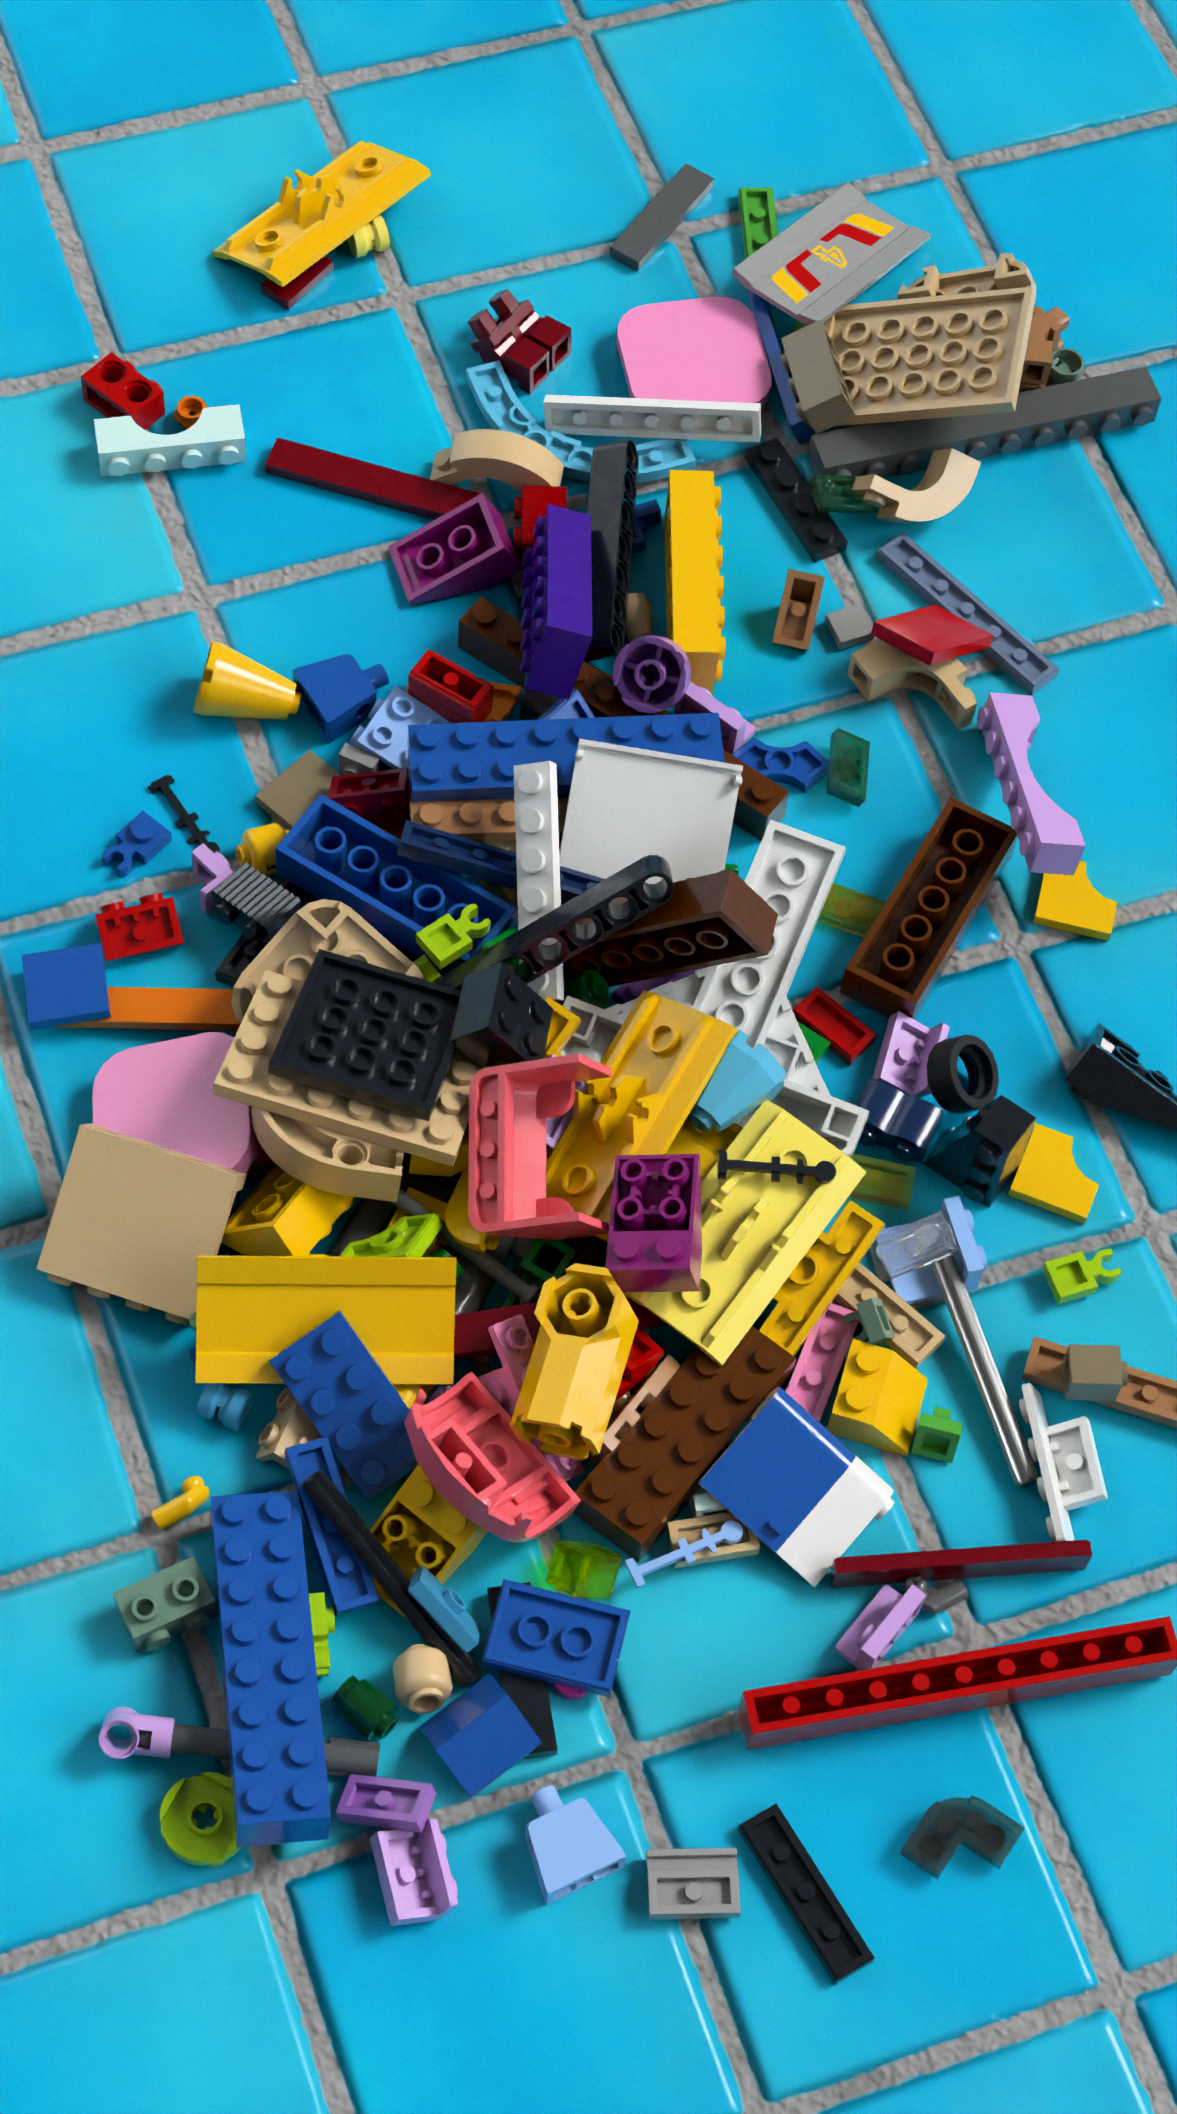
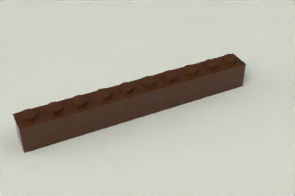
[458,596,789,841]

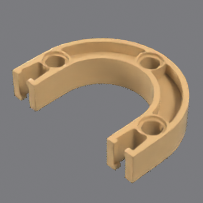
[251,1106,404,1202]

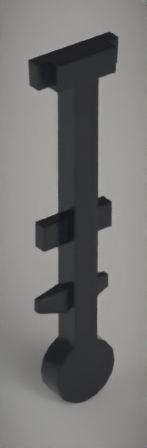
[148,775,220,853]
[717,1150,836,1184]

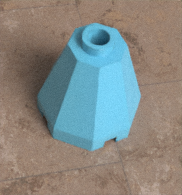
[688,1030,786,1132]

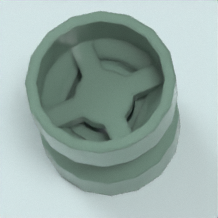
[1046,348,1084,387]

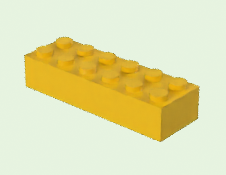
[664,470,726,696]

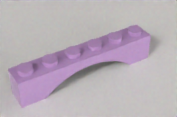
[977,692,1086,875]

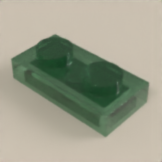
[808,475,880,513]

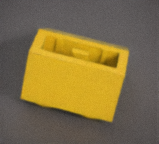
[370,1464,488,1620]

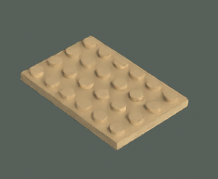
[806,286,1036,428]
[212,970,481,1167]

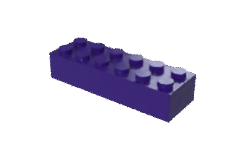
[520,504,592,700]

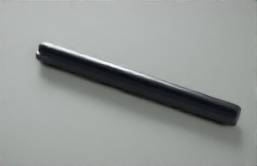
[303,1470,482,1688]

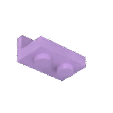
[872,1011,950,1098]
[370,1818,458,1926]

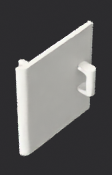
[559,738,743,884]

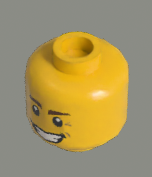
[236,823,289,876]

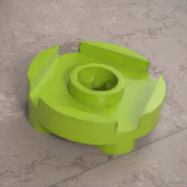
[160,1772,242,1867]

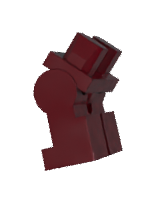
[467,289,572,394]

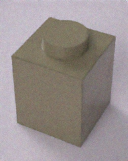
[1062,1344,1128,1401]

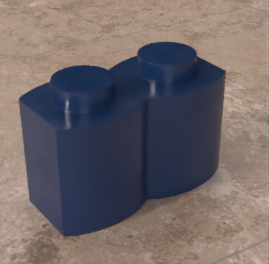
[856,1080,943,1163]

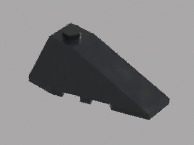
[1065,1023,1177,1130]

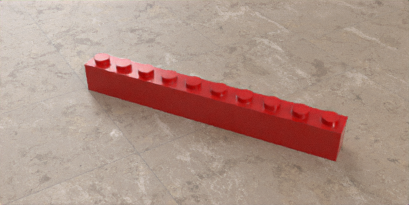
[738,1616,1177,1750]

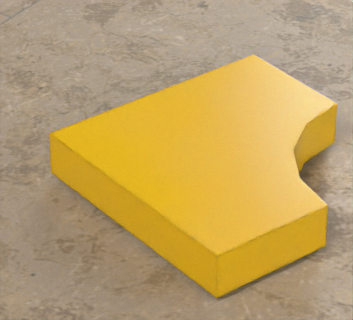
[1033,860,1117,941]
[1008,1123,1099,1224]

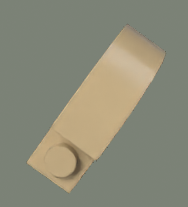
[430,429,564,495]
[852,448,981,523]
[847,641,977,730]

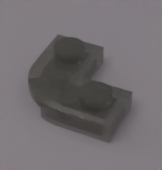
[900,1796,1025,1880]

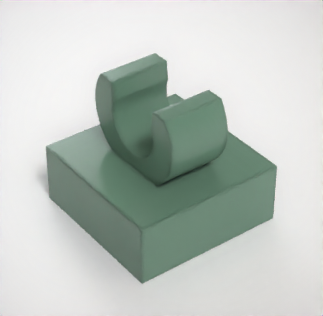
[843,1298,896,1344]

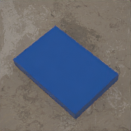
[481,1579,631,1698]

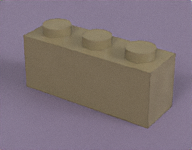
[780,320,856,434]

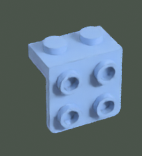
[349,686,450,770]
[876,1196,987,1304]

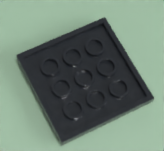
[268,949,461,1122]

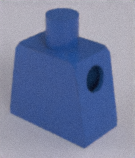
[292,654,389,744]

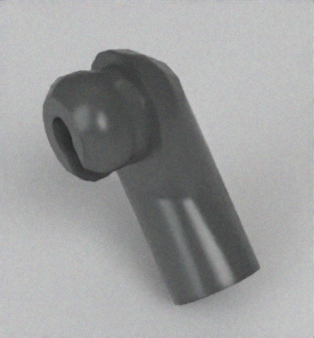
[903,1576,968,1614]

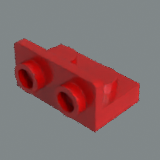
[94,893,184,962]

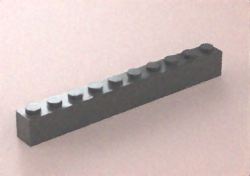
[808,366,1161,491]

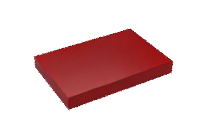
[871,604,994,666]

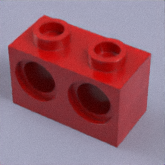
[81,352,165,430]

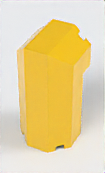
[509,1263,639,1460]

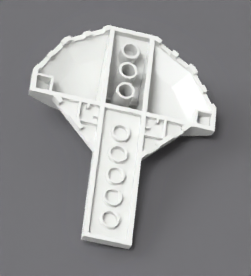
[560,819,869,1157]

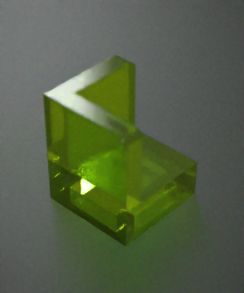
[546,1540,622,1598]

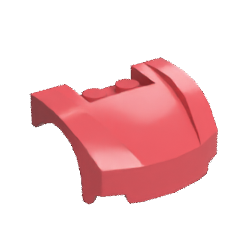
[404,1371,581,1543]

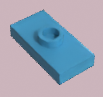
[408,1565,481,1653]

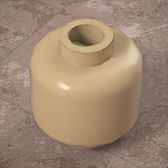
[392,1644,453,1714]

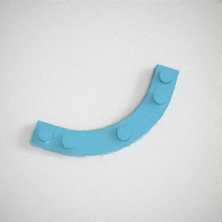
[466,360,696,483]

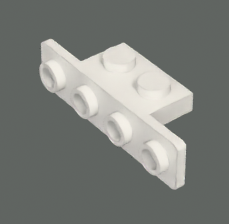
[1019,1383,1108,1542]

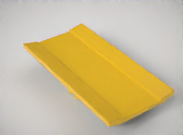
[212,140,431,287]
[546,990,738,1243]
[195,1255,457,1384]

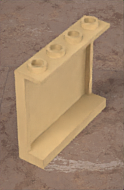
[36,1123,247,1325]

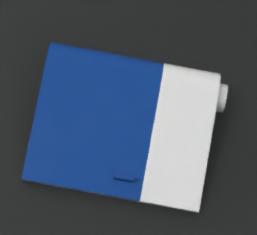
[698,1386,895,1587]

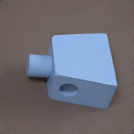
[525,1785,626,1906]

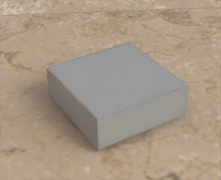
[825,604,874,650]

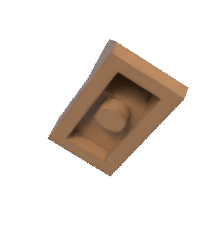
[772,569,825,650]

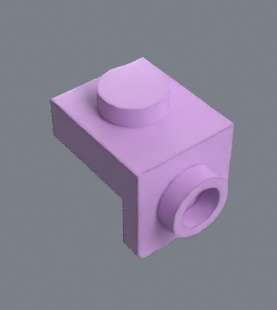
[191,843,233,914]

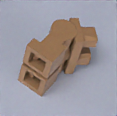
[1019,306,1070,392]

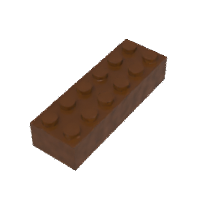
[840,797,1018,1020]
[563,869,778,987]
[573,1326,796,1563]

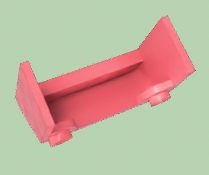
[468,1053,612,1240]

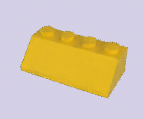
[221,1131,354,1256]

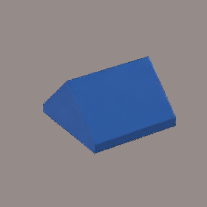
[419,1673,542,1798]

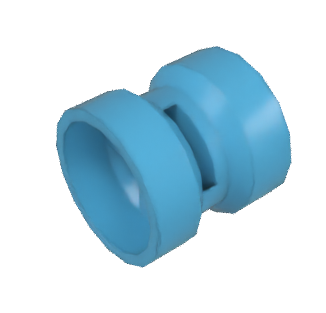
[196,1383,254,1431]

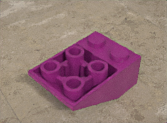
[605,1154,702,1292]

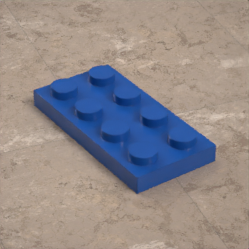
[269,1310,419,1501]

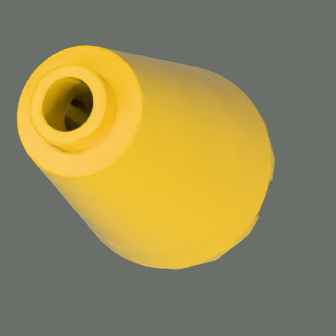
[193,641,302,720]

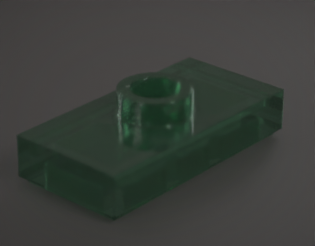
[826,728,870,807]

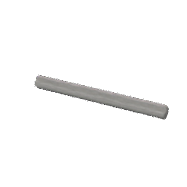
[931,1252,1038,1486]

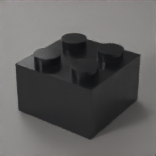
[450,962,553,1069]

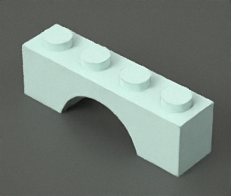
[94,404,246,477]

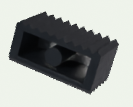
[211,862,302,946]

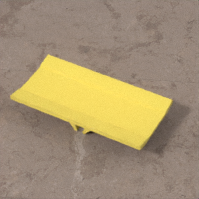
[623,1100,866,1367]

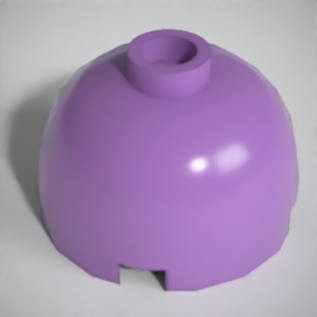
[612,635,692,713]

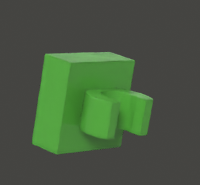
[911,1406,963,1463]

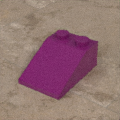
[388,493,523,605]

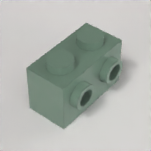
[112,1556,217,1653]

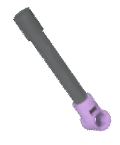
[99,1707,380,1777]

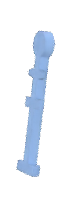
[625,1520,743,1588]

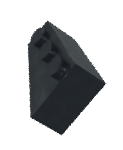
[923,1095,1036,1208]

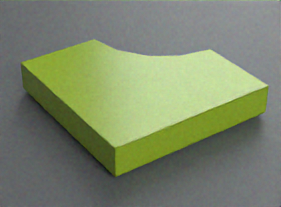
[340,1213,443,1257]

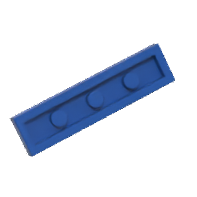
[284,1437,379,1616]

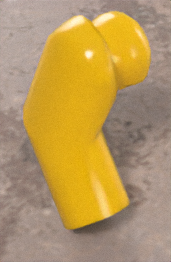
[151,1475,210,1530]

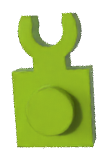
[416,904,491,970]
[1042,1249,1122,1304]
[309,1592,335,1677]

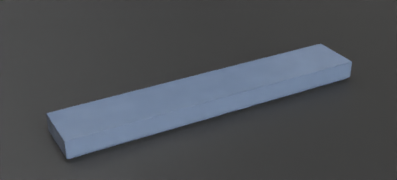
[875,532,1059,696]

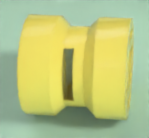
[347,215,390,258]

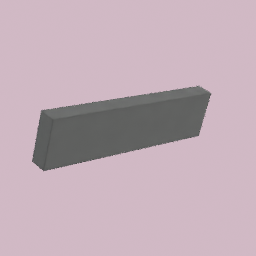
[609,163,714,270]

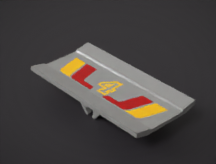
[732,182,932,325]

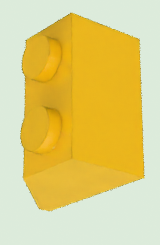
[827,1339,928,1457]

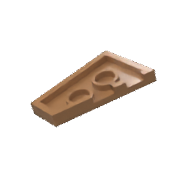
[585,1354,681,1465]

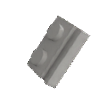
[646,1848,741,1920]

